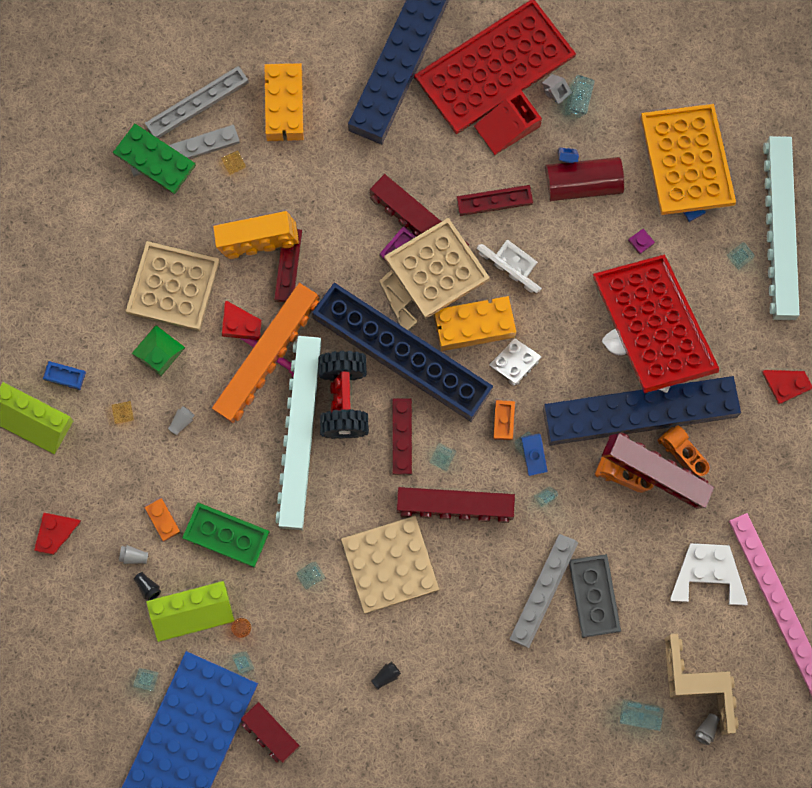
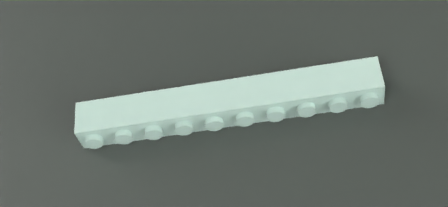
[763,136,800,320]
[276,336,321,530]

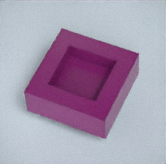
[628,228,655,254]

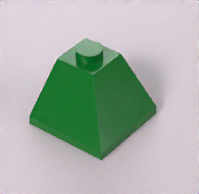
[132,325,185,376]

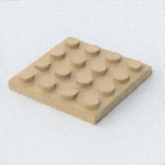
[384,218,490,319]
[126,241,220,331]
[341,516,439,614]

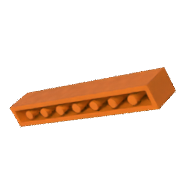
[212,282,320,423]

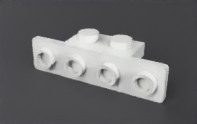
[477,240,542,293]

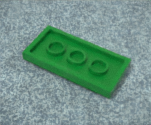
[113,123,196,195]
[182,502,270,568]

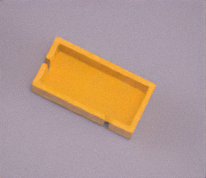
[265,63,304,141]
[213,211,299,259]
[433,296,516,351]

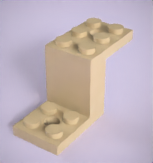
[665,634,738,735]

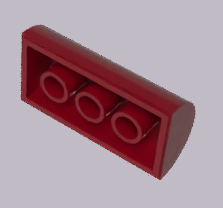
[545,157,624,201]

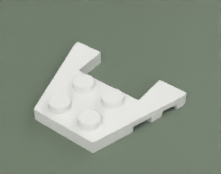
[670,543,747,606]

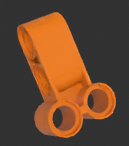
[657,425,710,477]
[595,457,654,493]

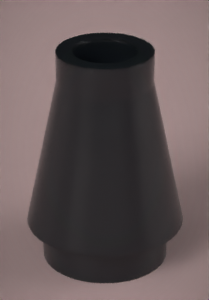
[134,572,161,601]
[371,661,401,690]

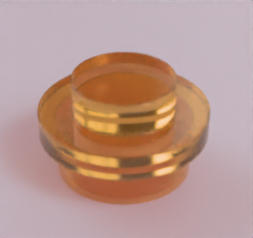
[231,618,251,638]

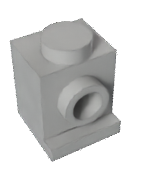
[542,74,572,104]

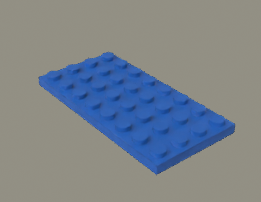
[122,651,258,788]

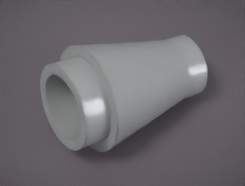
[168,406,195,435]
[119,545,148,564]
[695,714,720,745]

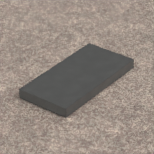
[569,554,621,638]

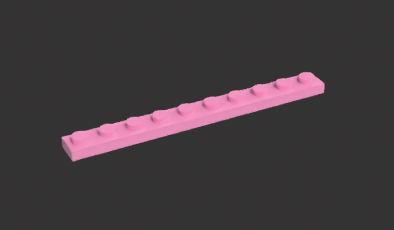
[729,513,812,696]

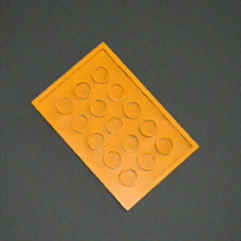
[641,104,736,215]

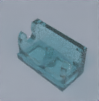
[564,75,595,118]
[620,699,664,731]

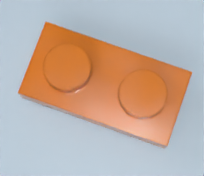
[493,400,515,440]
[144,498,180,542]

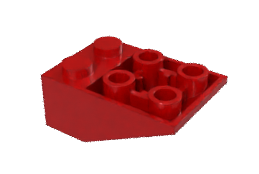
[474,90,542,155]

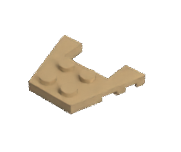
[379,270,418,331]

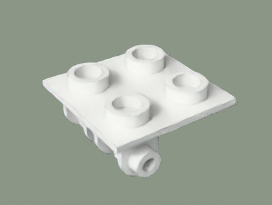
[489,338,541,386]

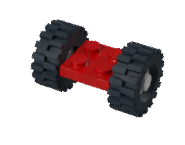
[318,351,369,439]

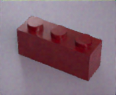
[241,702,301,763]

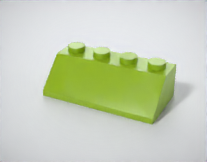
[0,382,74,455]
[146,581,235,642]

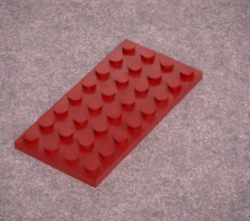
[414,0,576,134]
[593,254,719,393]

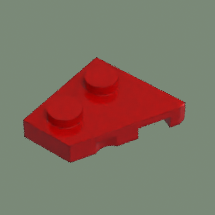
[222,301,262,340]
[762,370,812,405]
[34,513,81,555]

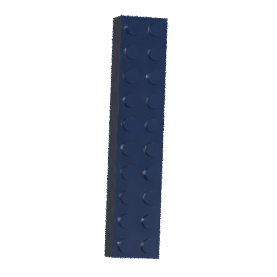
[348,0,449,145]
[312,282,493,422]
[543,376,741,446]

